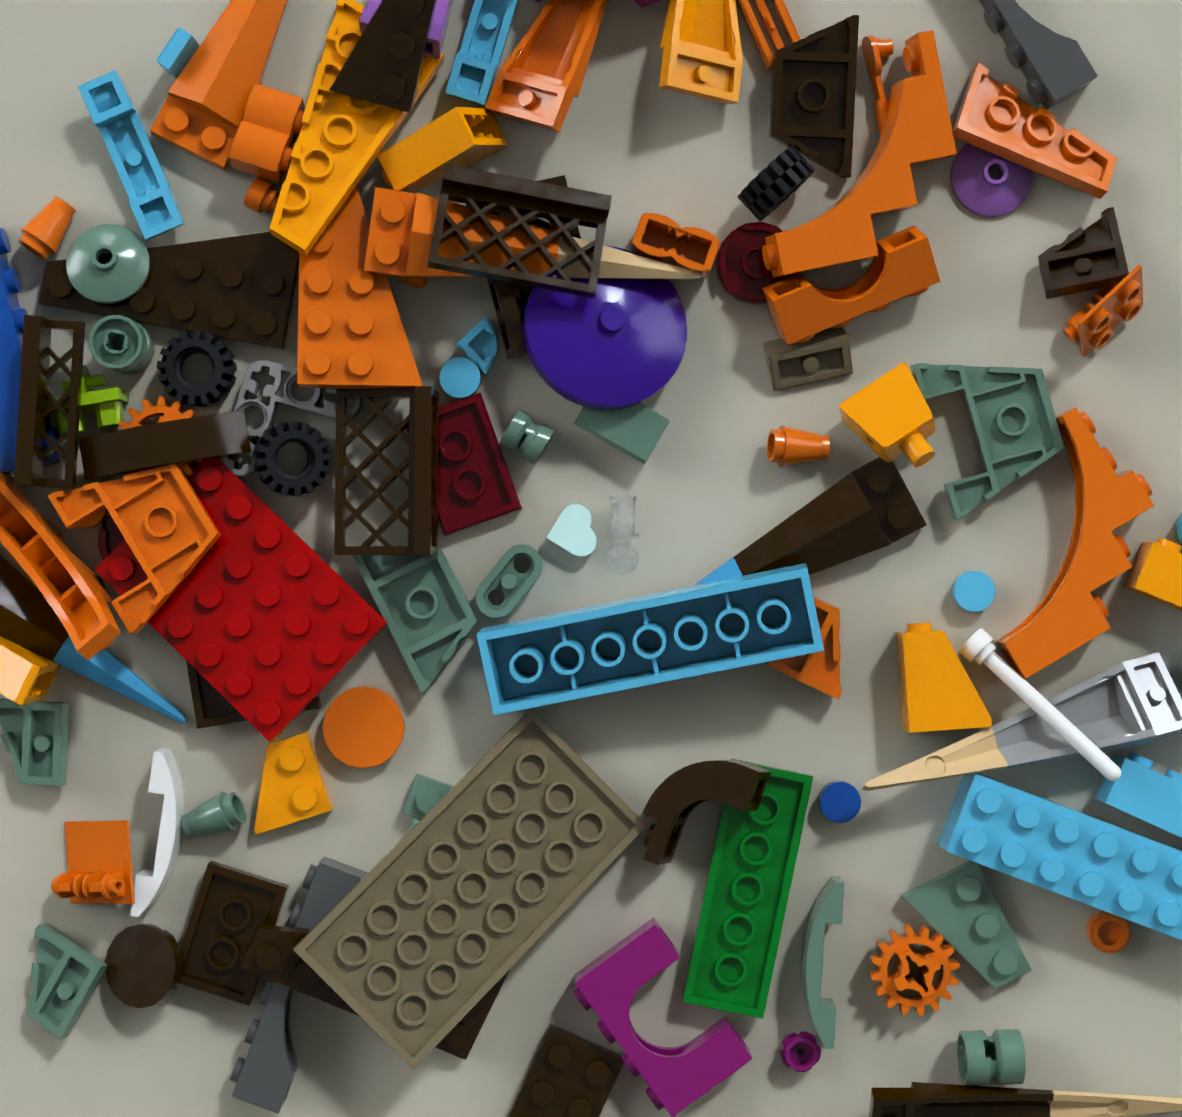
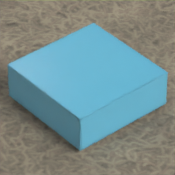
[157,28,200,79]

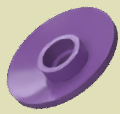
[951,143,1033,217]

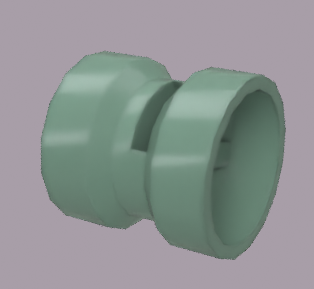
[499,409,555,465]

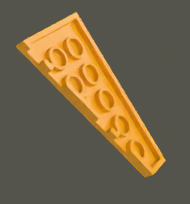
[270,0,444,256]

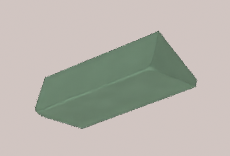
[573,403,669,464]

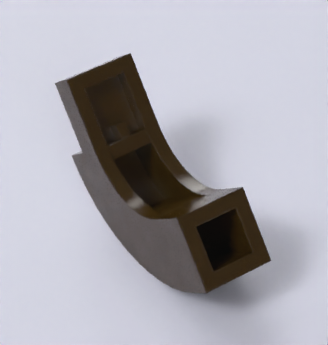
[642,760,771,865]

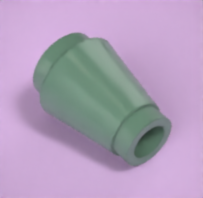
[181,791,246,839]

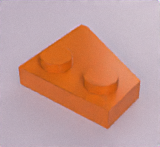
[766,597,841,700]

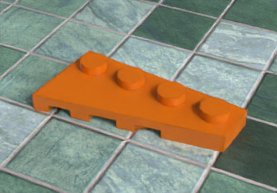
[952,62,1117,199]

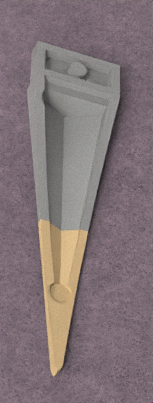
[862,652,1182,791]

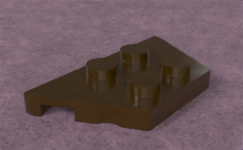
[769,15,859,178]

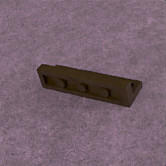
[14,315,85,489]

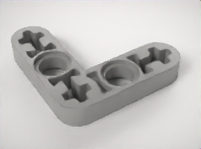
[222,360,363,477]

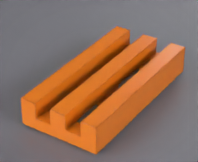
[736,0,801,71]

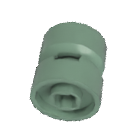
[89,315,155,374]
[957,1029,1026,1086]

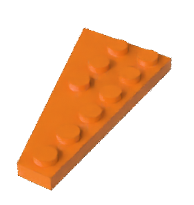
[297,186,423,389]

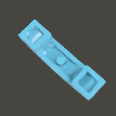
[445,0,519,106]
[78,70,184,241]

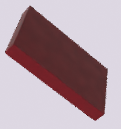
[406,392,522,536]

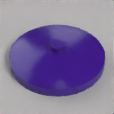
[523,246,687,410]

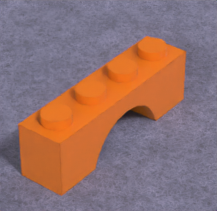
[762,225,940,345]

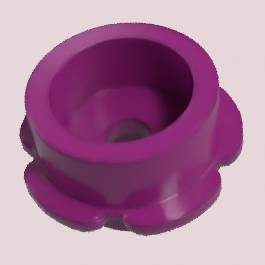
[780,1031,821,1072]

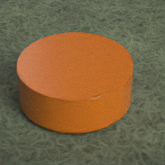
[1086,910,1131,953]

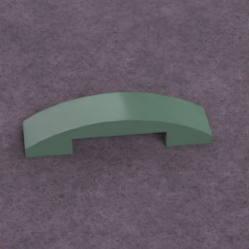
[801,876,844,1049]

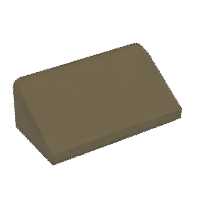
[763,327,853,391]

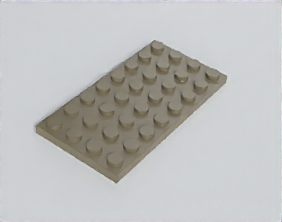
[293,709,648,1070]

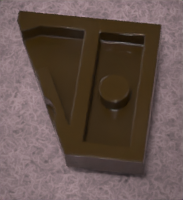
[1038,207,1129,299]

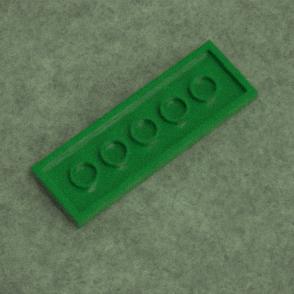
[682,758,813,1019]

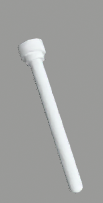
[959,628,1121,781]

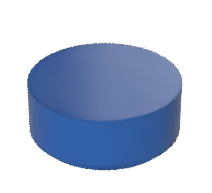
[818,780,861,823]

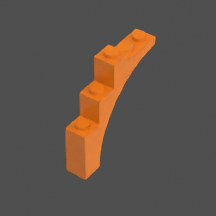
[996,407,1154,679]
[0,469,121,661]

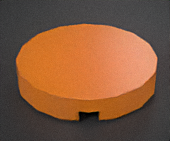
[322,685,406,768]

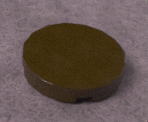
[105,923,183,1008]

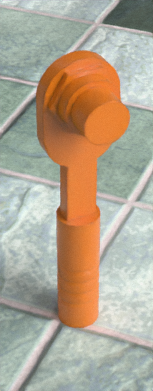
[861,35,893,137]

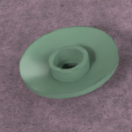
[66,224,150,304]

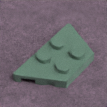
[352,547,478,692]

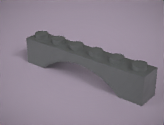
[979,0,1098,110]
[230,856,368,1114]

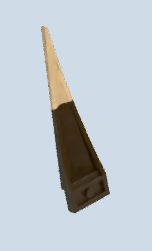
[869,1082,1182,1117]

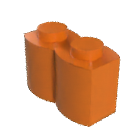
[229,83,305,183]
[631,213,721,278]

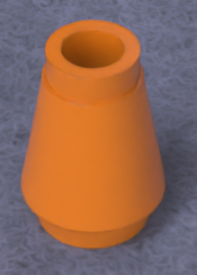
[18,196,76,260]
[767,426,830,467]

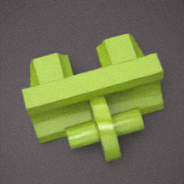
[47,364,129,435]

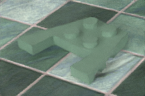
[910,363,1064,520]

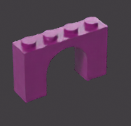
[573,917,753,1117]

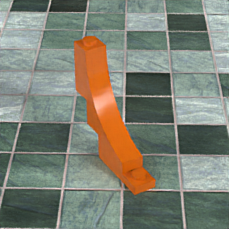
[762,30,957,278]

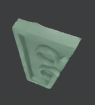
[901,860,1032,989]

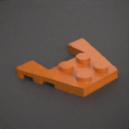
[48,463,221,635]

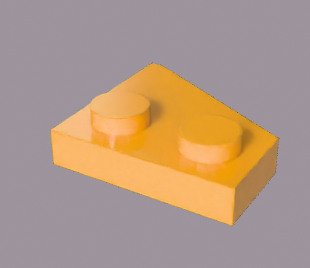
[254,731,333,835]

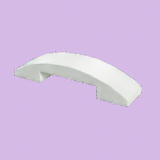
[130,747,184,917]

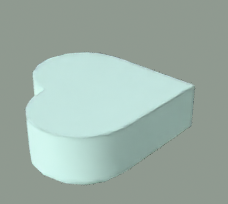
[546,504,597,557]

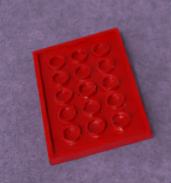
[94,458,388,743]

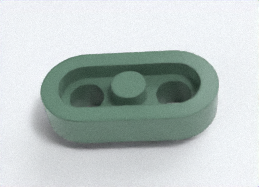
[476,545,543,618]

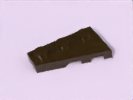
[329,0,437,113]

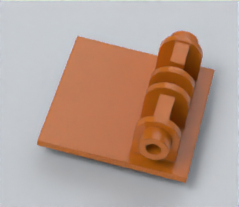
[1063,265,1143,357]
[51,820,135,904]

